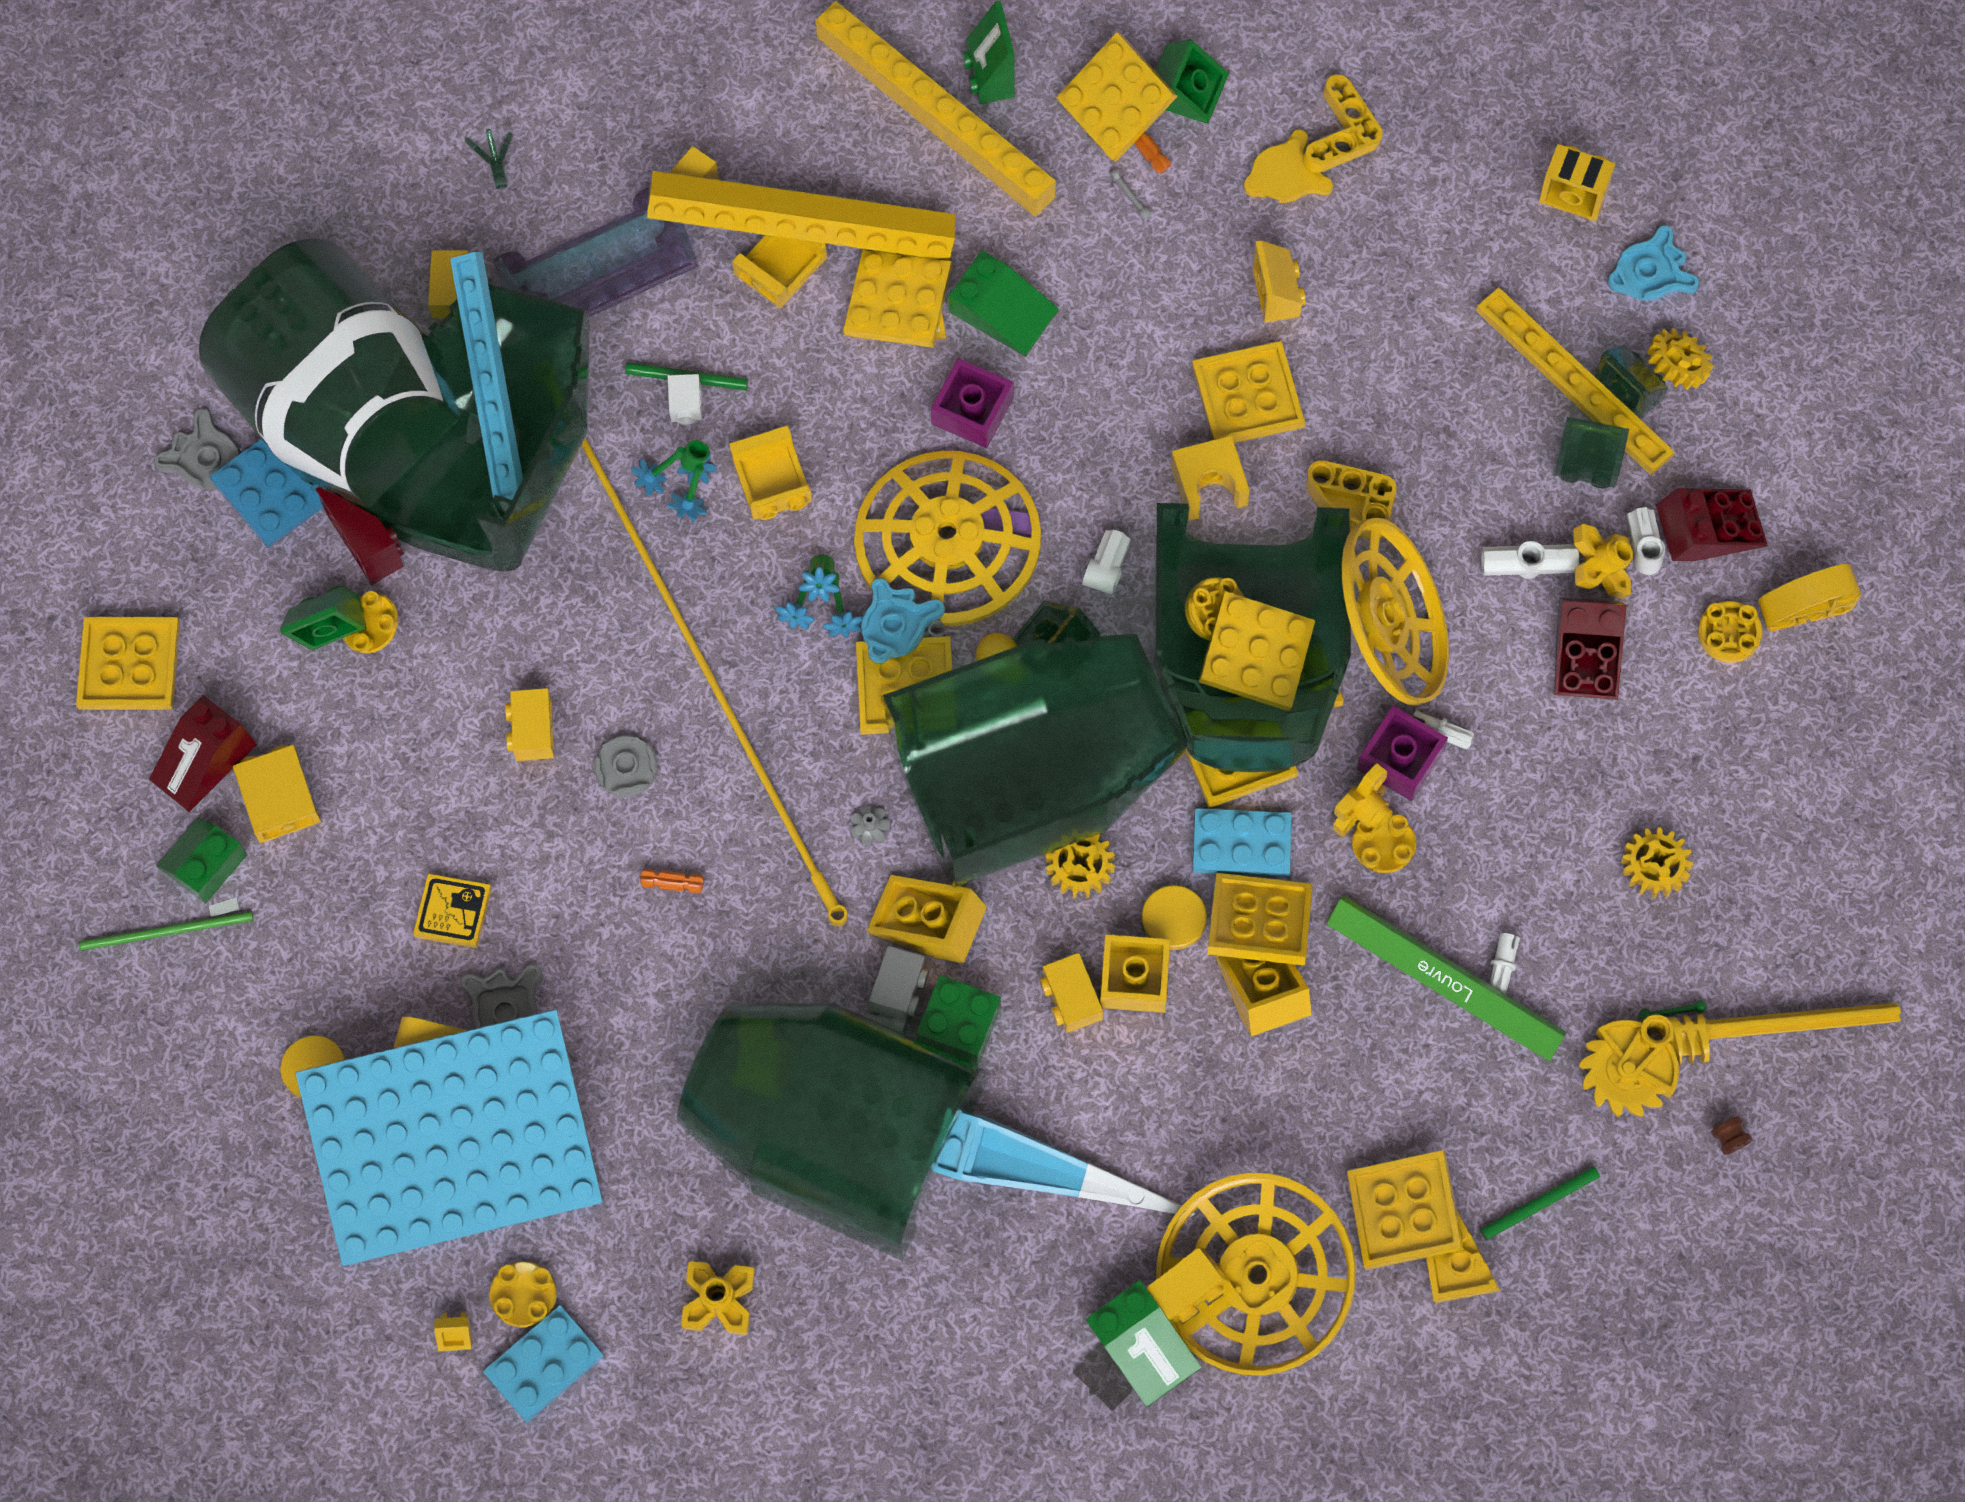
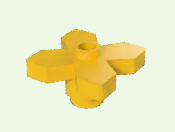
[1573,524,1633,599]
[1333,763,1393,838]
[681,1261,755,1335]

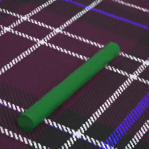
[625,362,749,391]
[1480,1166,1600,1241]

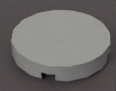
[594,735,657,797]

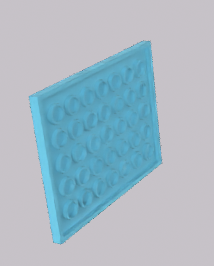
[295,1009,603,1266]

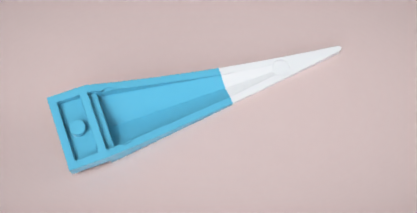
[930,1106,1195,1217]

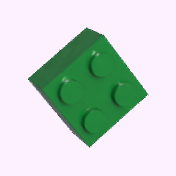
[916,975,1001,1066]

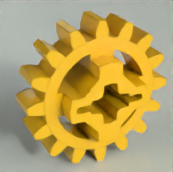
[1647,328,1714,390]
[1621,827,1693,898]
[1046,828,1115,899]

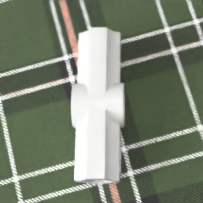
[1481,541,1579,579]

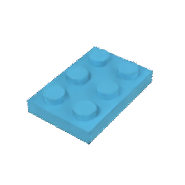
[1193,808,1291,877]
[483,1305,604,1423]

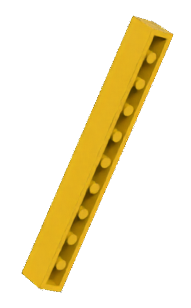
[815,1,1056,217]
[647,171,955,261]

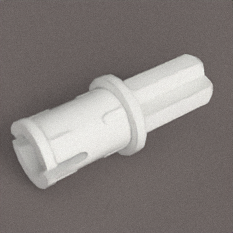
[1413,710,1474,749]
[1489,933,1520,994]

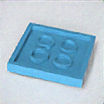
[209,424,342,548]

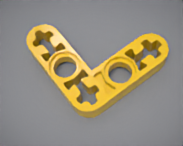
[1303,74,1383,173]

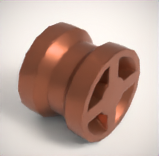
[1711,1116,1753,1155]

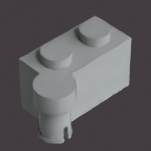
[865,946,929,1039]

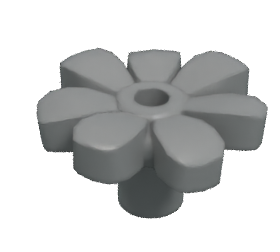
[850,806,891,846]

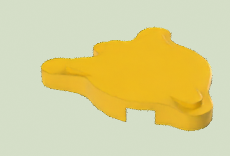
[1244,129,1333,203]

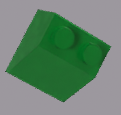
[1155,39,1229,124]
[280,586,367,650]
[156,817,247,904]

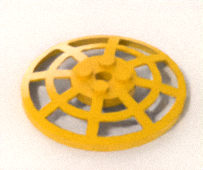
[854,451,1041,626]
[1342,517,1449,705]
[1156,1173,1356,1376]

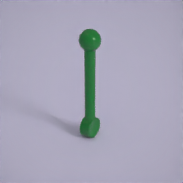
[1639,1000,1707,1022]

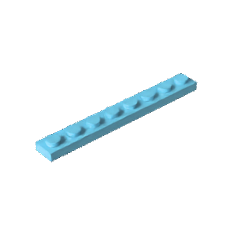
[450,252,527,505]

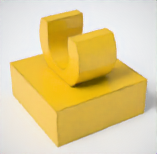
[434,1311,472,1351]

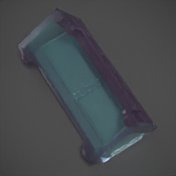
[492,187,698,343]

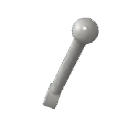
[1110,169,1151,219]

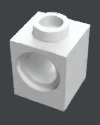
[668,374,702,425]

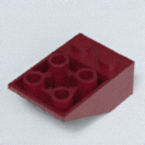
[1656,488,1768,561]
[1554,597,1627,700]

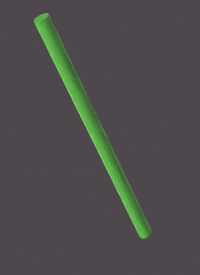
[78,911,254,951]

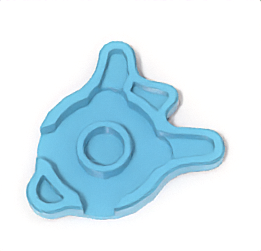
[1608,226,1699,300]
[861,579,945,663]

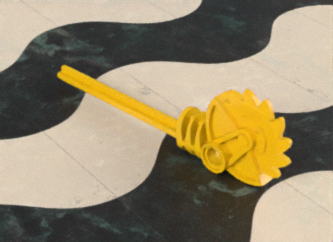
[1579,1003,1901,1117]

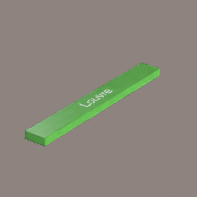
[1327,895,1567,1062]

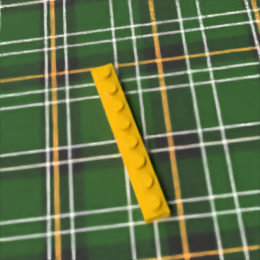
[1476,287,1675,476]

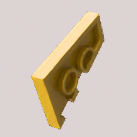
[1426,1207,1501,1303]

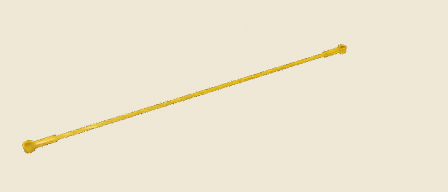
[537,362,848,926]

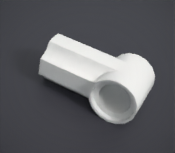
[1626,507,1665,575]
[1083,529,1131,595]

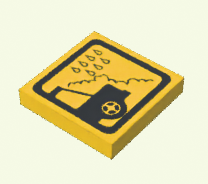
[413,874,492,948]

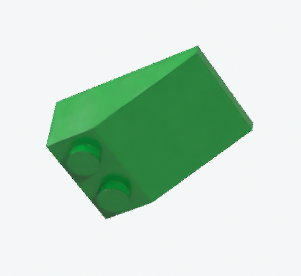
[948,250,1059,357]

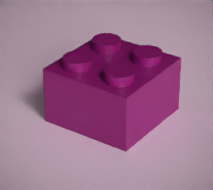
[931,358,1014,449]
[1357,706,1448,801]

